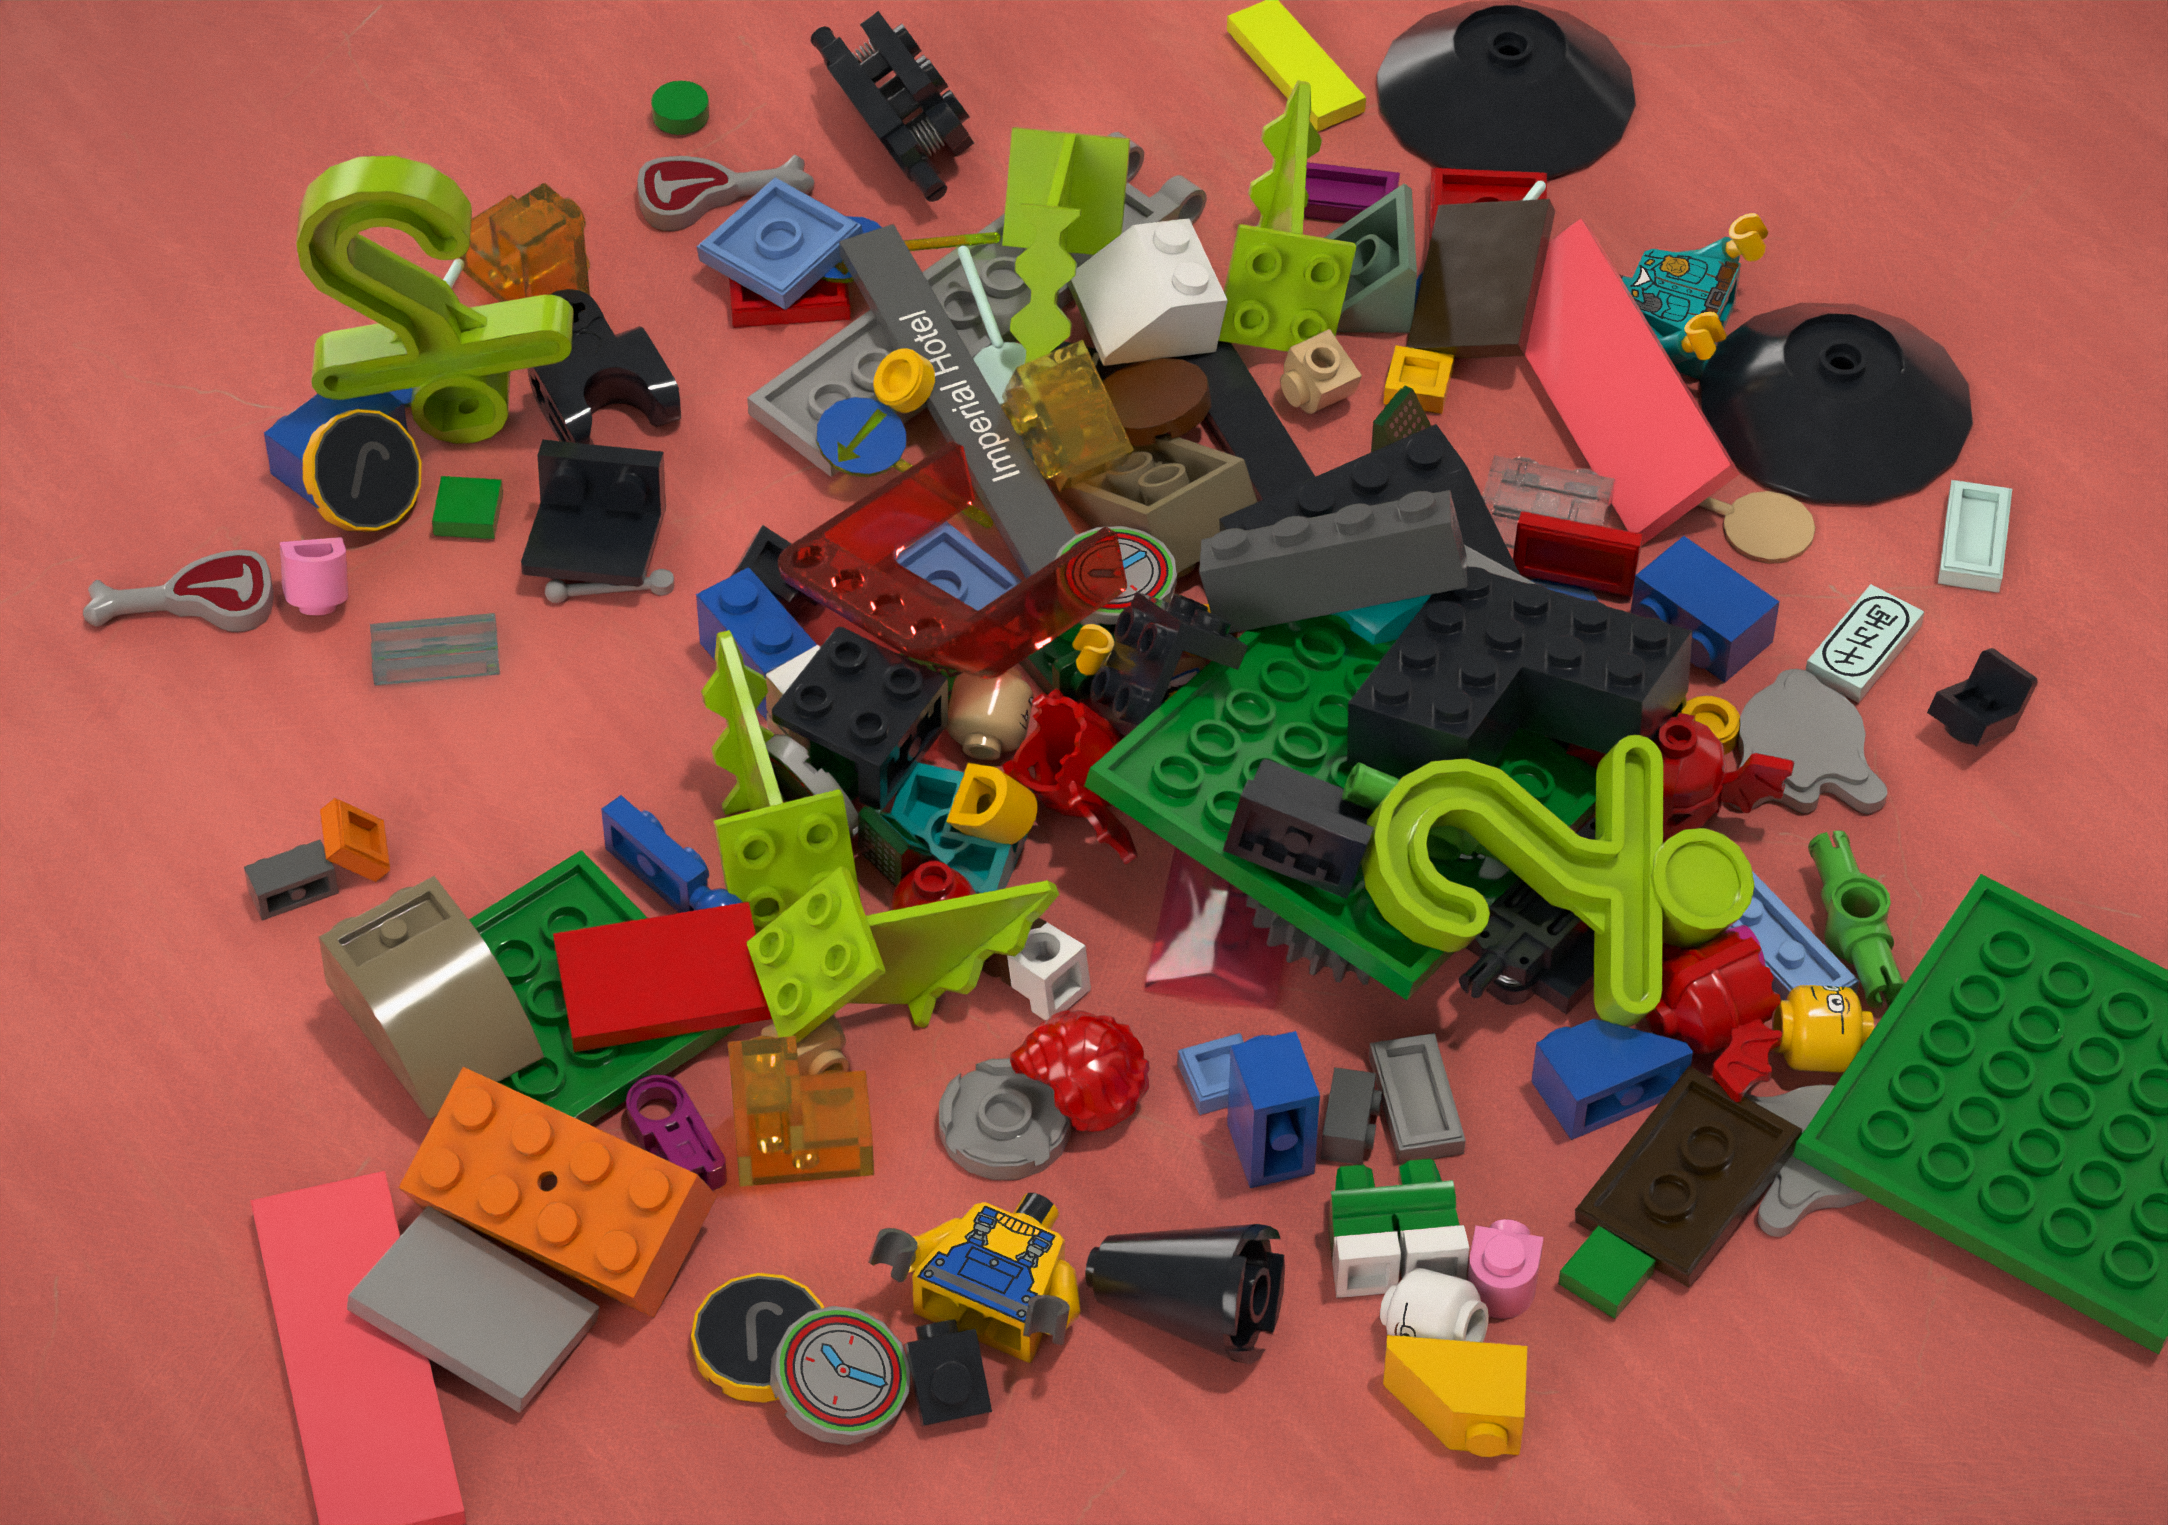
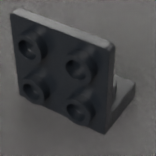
[521,439,666,587]
[772,627,948,810]
[1222,759,1374,899]

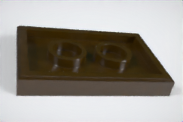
[1407,199,1555,359]
[1575,1066,1802,1288]

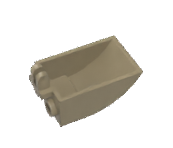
[319,876,544,1120]

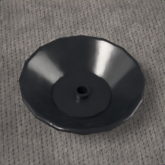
[1376,0,1636,180]
[1699,303,1973,505]

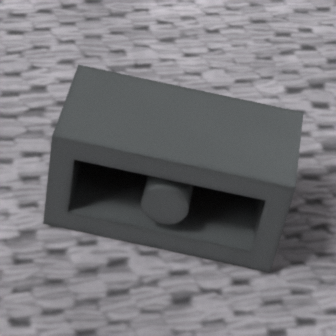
[244,840,339,921]
[1321,1067,1382,1165]

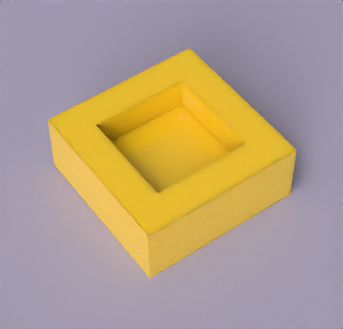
[1383,345,1454,414]

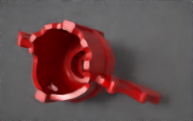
[1002,688,1138,865]
[1566,713,1794,843]
[1645,931,1782,1102]

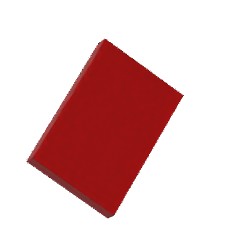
[553,902,772,1052]

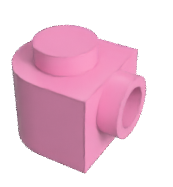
[280,537,348,615]
[1467,1220,1544,1319]

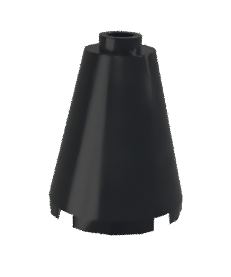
[1085,1224,1285,1364]

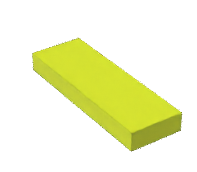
[1227,0,1366,132]

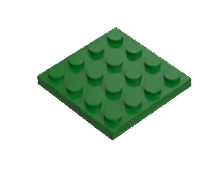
[469,850,740,1124]

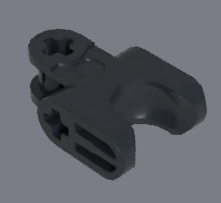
[528,289,681,445]

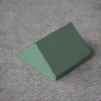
[1324,184,1417,333]

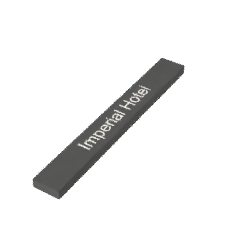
[839,224,1076,588]

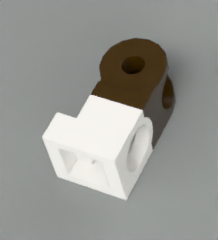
[982,918,1091,1020]

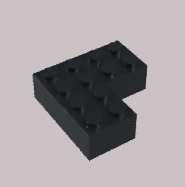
[1347,566,1692,779]

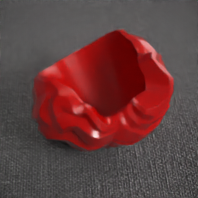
[1010,1010,1150,1132]

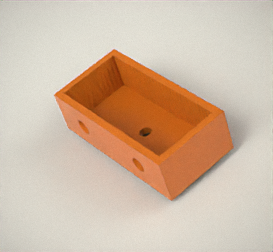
[398,1067,717,1318]

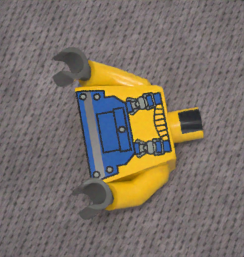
[868,1193,1081,1363]

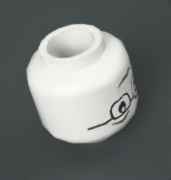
[1380,1268,1489,1343]

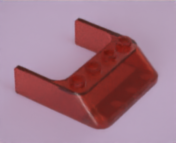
[778,441,1127,679]

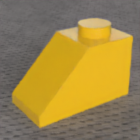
[1383,1335,1528,1457]

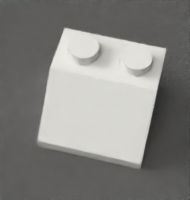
[1067,218,1228,366]

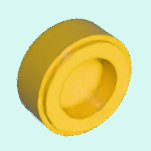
[873,348,935,413]
[1678,696,1740,755]

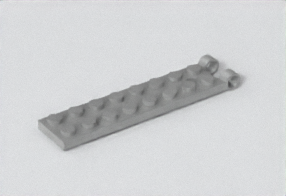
[747,132,1207,477]

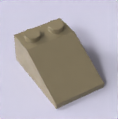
[1048,433,1257,578]

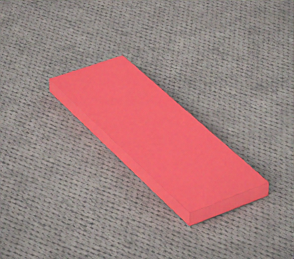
[1525,218,1740,545]
[250,1171,467,1525]

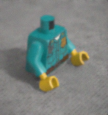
[1619,213,1769,380]

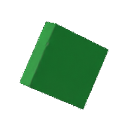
[432,476,503,539]
[1558,1225,1656,1319]

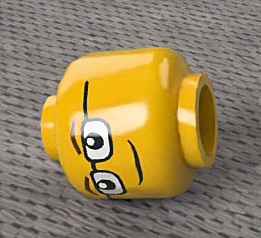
[1772,985,1874,1073]

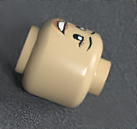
[946,661,1034,760]

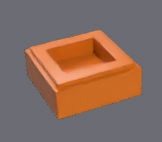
[320,798,390,882]

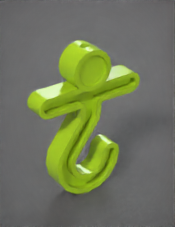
[296,156,573,444]
[1361,735,1755,1027]

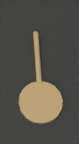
[1697,491,1816,564]

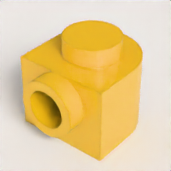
[946,763,1037,845]

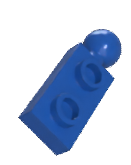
[601,795,743,913]

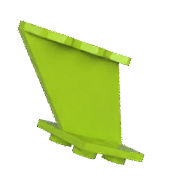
[1218,80,1356,352]
[1002,127,1131,388]
[701,630,861,934]
[746,866,1060,1049]

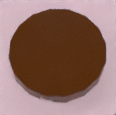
[1091,358,1211,446]

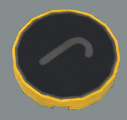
[303,409,422,532]
[691,1273,824,1403]

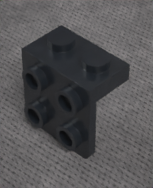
[1090,591,1248,737]

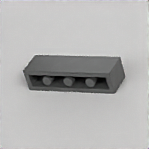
[1199,490,1467,634]

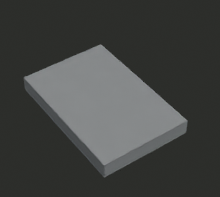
[347,1205,600,1413]

